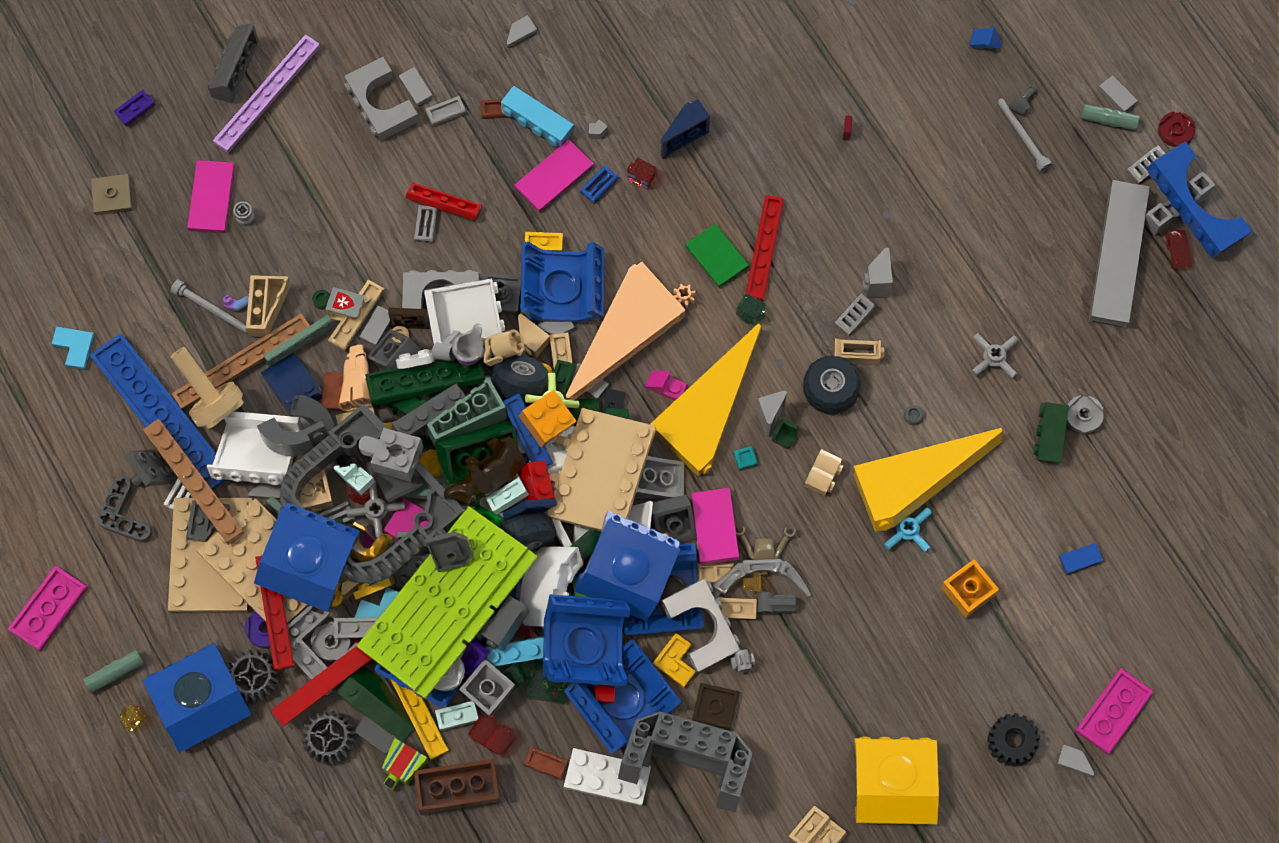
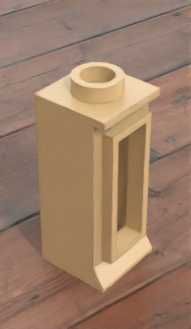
[834,338,884,365]

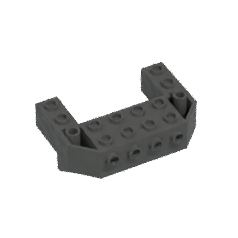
[618,711,752,813]

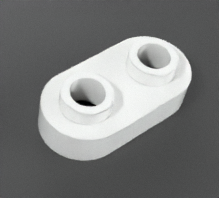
[396,349,435,369]

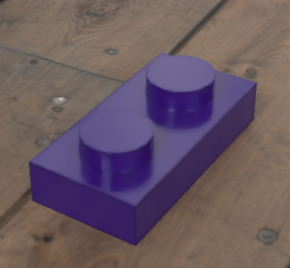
[114,90,155,127]
[461,639,490,678]

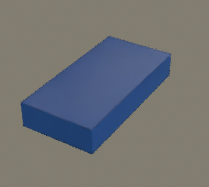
[1059,543,1103,575]

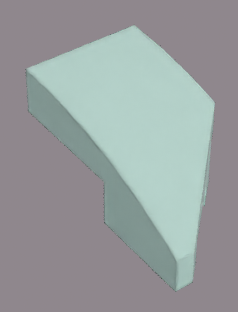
[334,464,375,495]

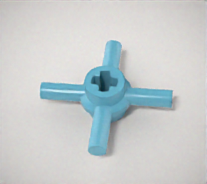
[884,507,932,552]

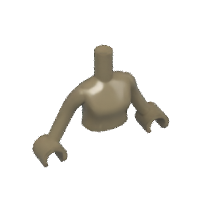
[735,526,796,576]

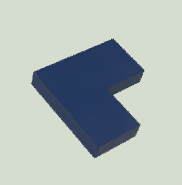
[502,498,557,520]

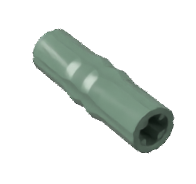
[1081,104,1139,131]
[83,650,144,693]

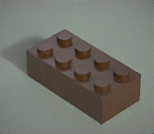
[414,759,501,815]

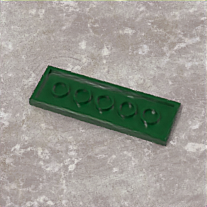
[365,358,485,406]

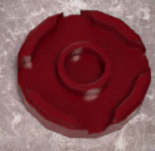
[1158,112,1195,147]

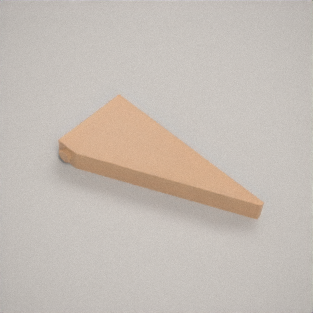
[566,262,686,400]

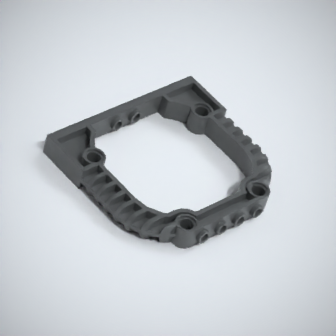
[278,403,465,584]

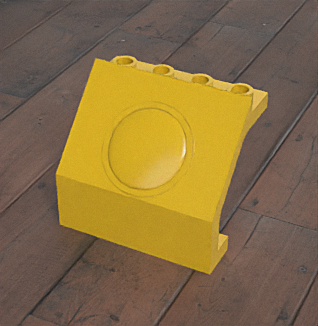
[854,736,939,824]

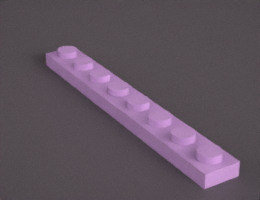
[213,34,320,153]

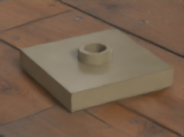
[91,174,132,215]

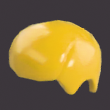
[418,449,443,478]

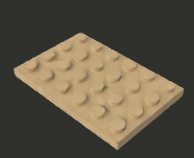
[197,498,309,625]

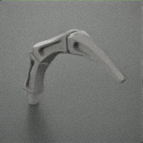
[712,559,812,599]

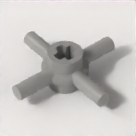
[971,333,1018,379]
[346,480,405,539]

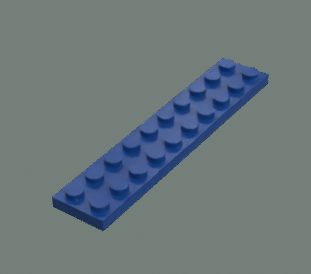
[90,333,227,490]

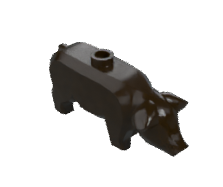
[444,436,525,505]

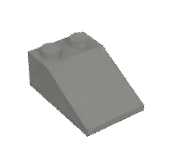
[634,456,684,500]

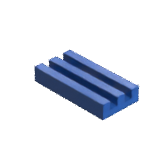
[580,166,619,204]

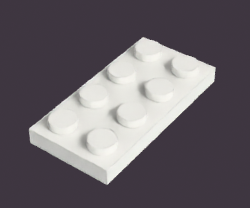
[564,748,651,806]

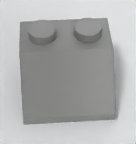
[862,248,893,298]
[459,659,515,716]

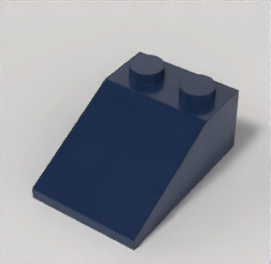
[661,99,710,159]
[261,353,322,417]

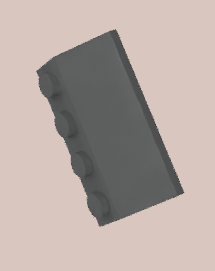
[208,23,259,103]

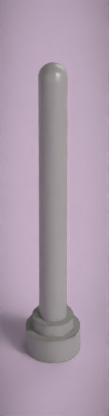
[998,99,1053,173]
[170,279,248,333]

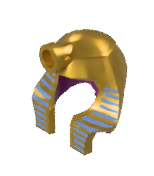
[349,520,393,562]

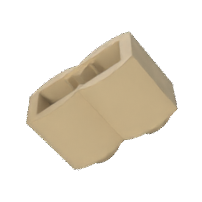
[804,450,843,496]

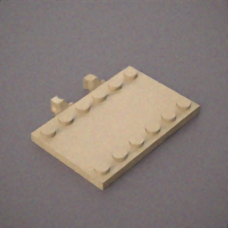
[547,408,656,531]
[168,498,253,613]

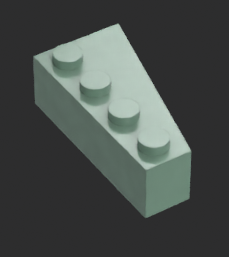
[427,377,507,447]

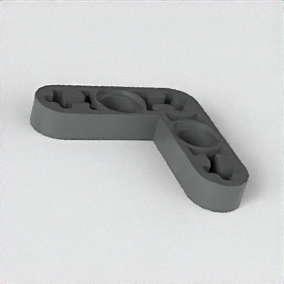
[97,476,152,543]

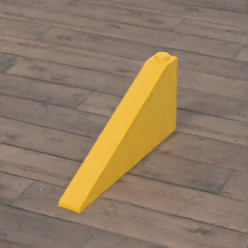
[650,324,761,477]
[854,428,1003,532]

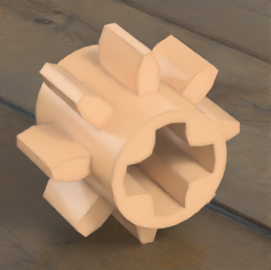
[673,284,696,308]

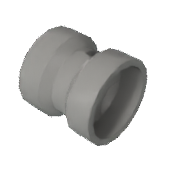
[233,201,255,226]

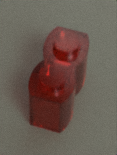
[468,714,515,758]

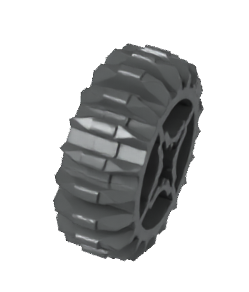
[228,649,280,703]
[301,711,356,765]

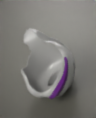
[452,323,485,366]

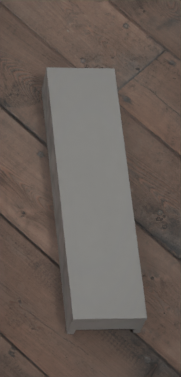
[1088,180,1150,329]

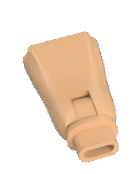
[339,345,372,412]

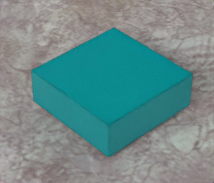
[733,446,758,471]

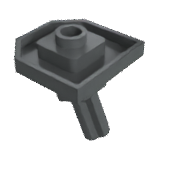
[426,528,473,572]

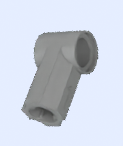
[432,330,462,362]

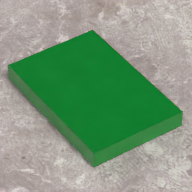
[685,224,749,288]

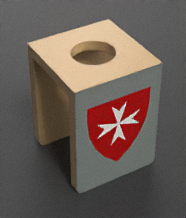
[325,287,364,321]

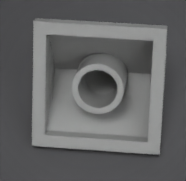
[757,391,788,437]

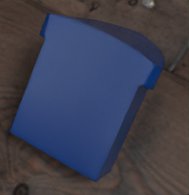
[970,27,1001,49]

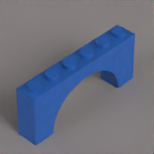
[1146,142,1252,259]

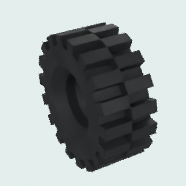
[987,713,1040,767]

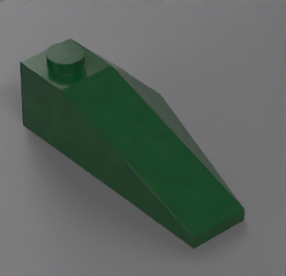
[337,666,414,743]

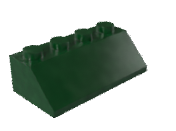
[435,421,518,485]

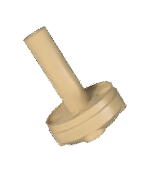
[171,347,244,429]

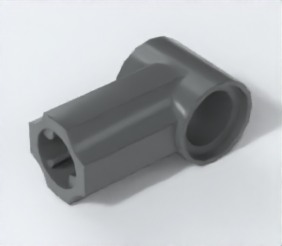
[757,592,796,615]

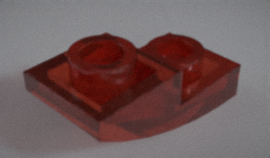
[1166,230,1192,268]

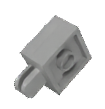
[359,428,423,482]

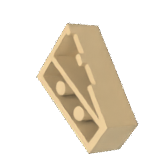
[246,275,291,337]

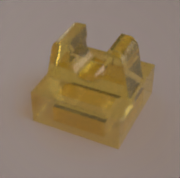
[743,572,761,597]
[119,704,146,732]

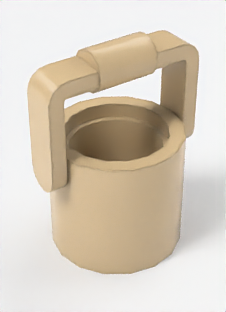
[484,329,524,366]

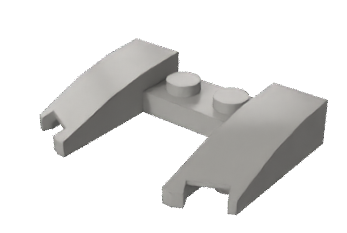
[288,606,358,698]

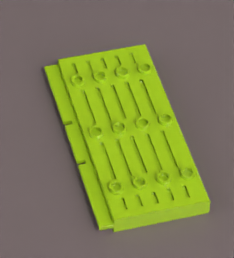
[357,506,538,699]

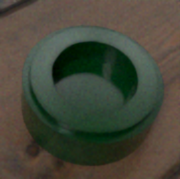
[312,290,330,310]

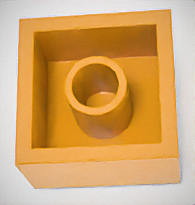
[519,390,576,447]
[941,559,999,618]

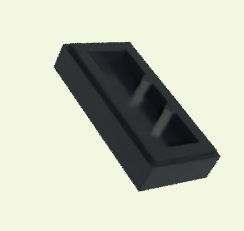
[601,388,625,413]

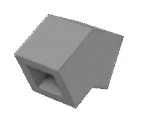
[589,120,608,139]

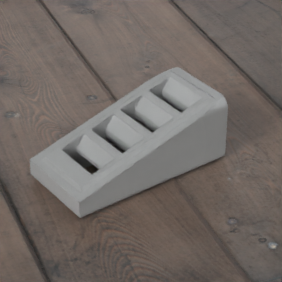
[1127,145,1166,184]
[835,294,875,336]

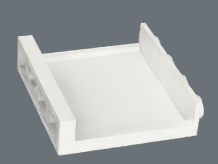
[424,278,505,358]
[207,412,303,485]

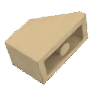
[518,313,550,359]

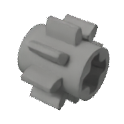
[731,650,755,673]

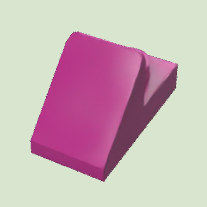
[645,370,687,401]

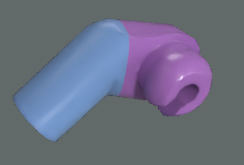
[222,295,249,311]

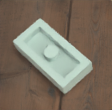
[486,477,529,515]
[435,701,479,731]

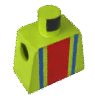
[382,738,429,790]

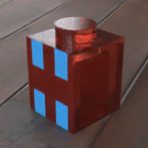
[627,157,657,190]

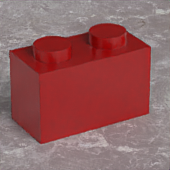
[520,460,555,500]

